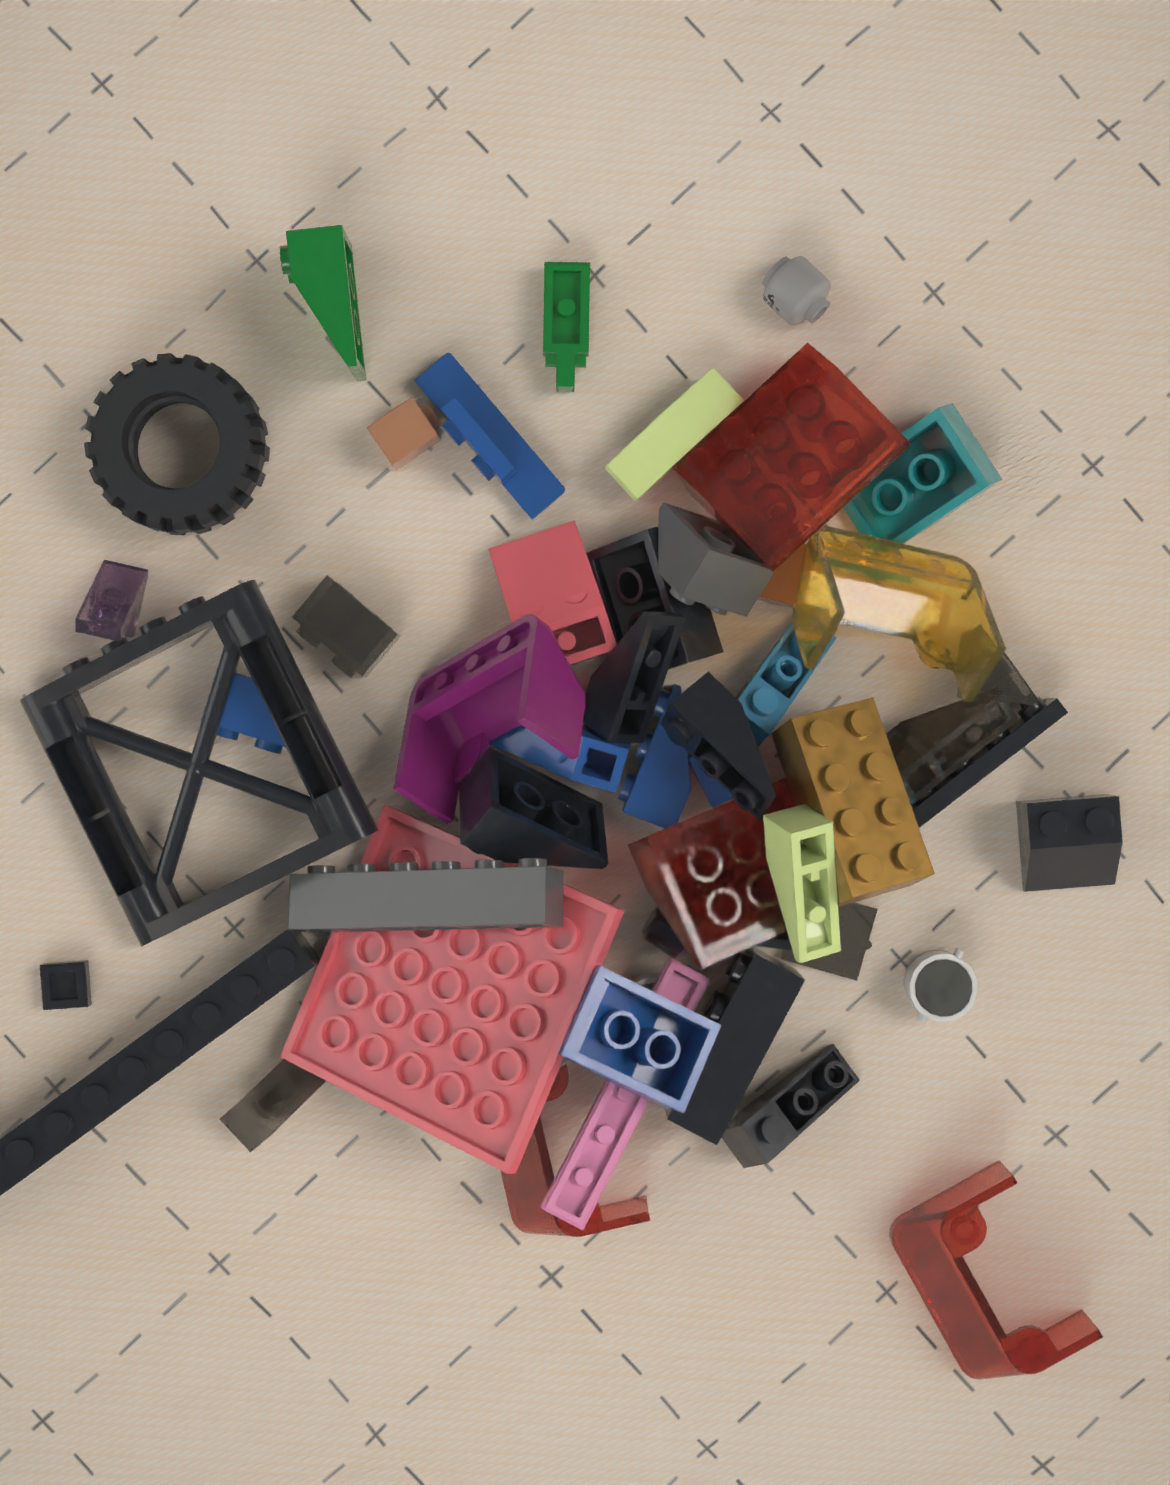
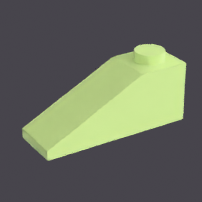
[763,804,841,963]

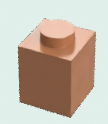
[366,397,441,471]

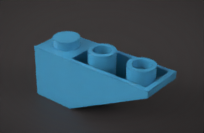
[736,611,836,747]

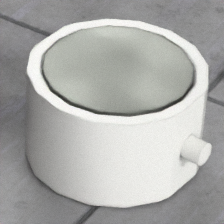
[904,948,978,1024]

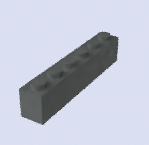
[288,858,564,933]

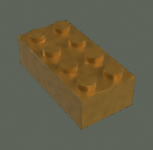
[771,697,935,907]

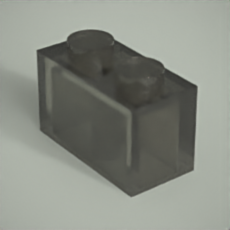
[292,575,401,678]

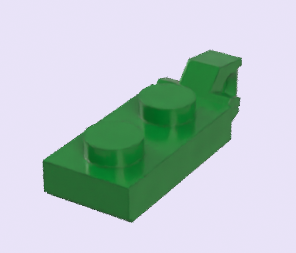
[543,262,590,392]

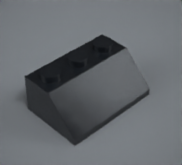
[586,527,724,670]

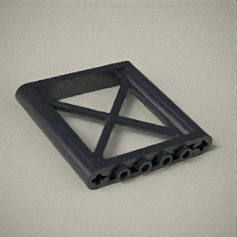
[20,580,378,947]

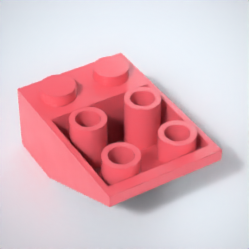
[488,520,617,666]

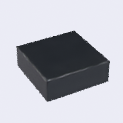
[40,960,92,1010]

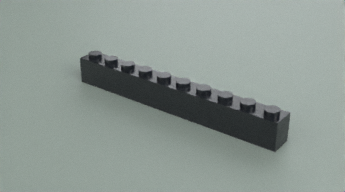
[0,929,320,1196]

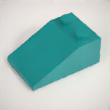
[828,403,1002,560]

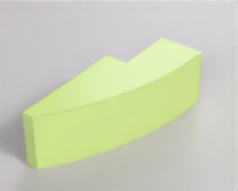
[605,367,744,502]

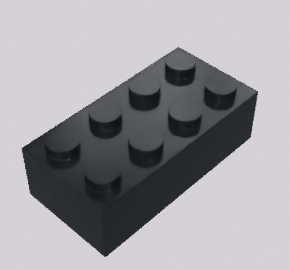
[665,945,805,1145]

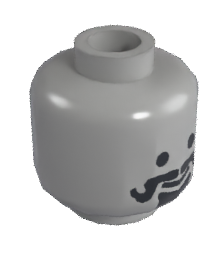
[762,256,831,325]

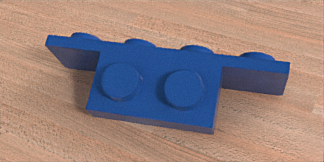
[414,353,565,520]

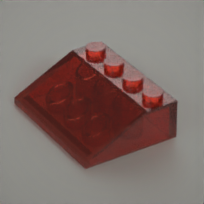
[672,342,910,572]
[628,778,795,970]

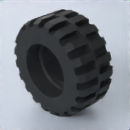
[84,353,270,535]

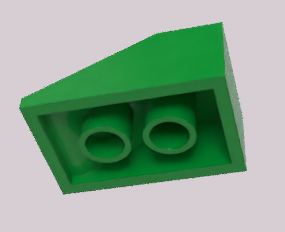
[280,225,366,381]

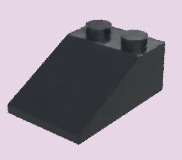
[459,747,609,869]

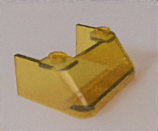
[791,526,1006,703]

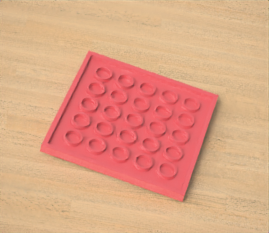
[280,805,625,1174]

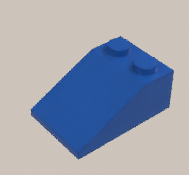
[558,965,721,1113]

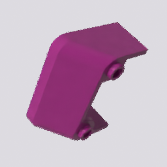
[393,614,586,824]

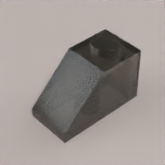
[220,1059,326,1152]

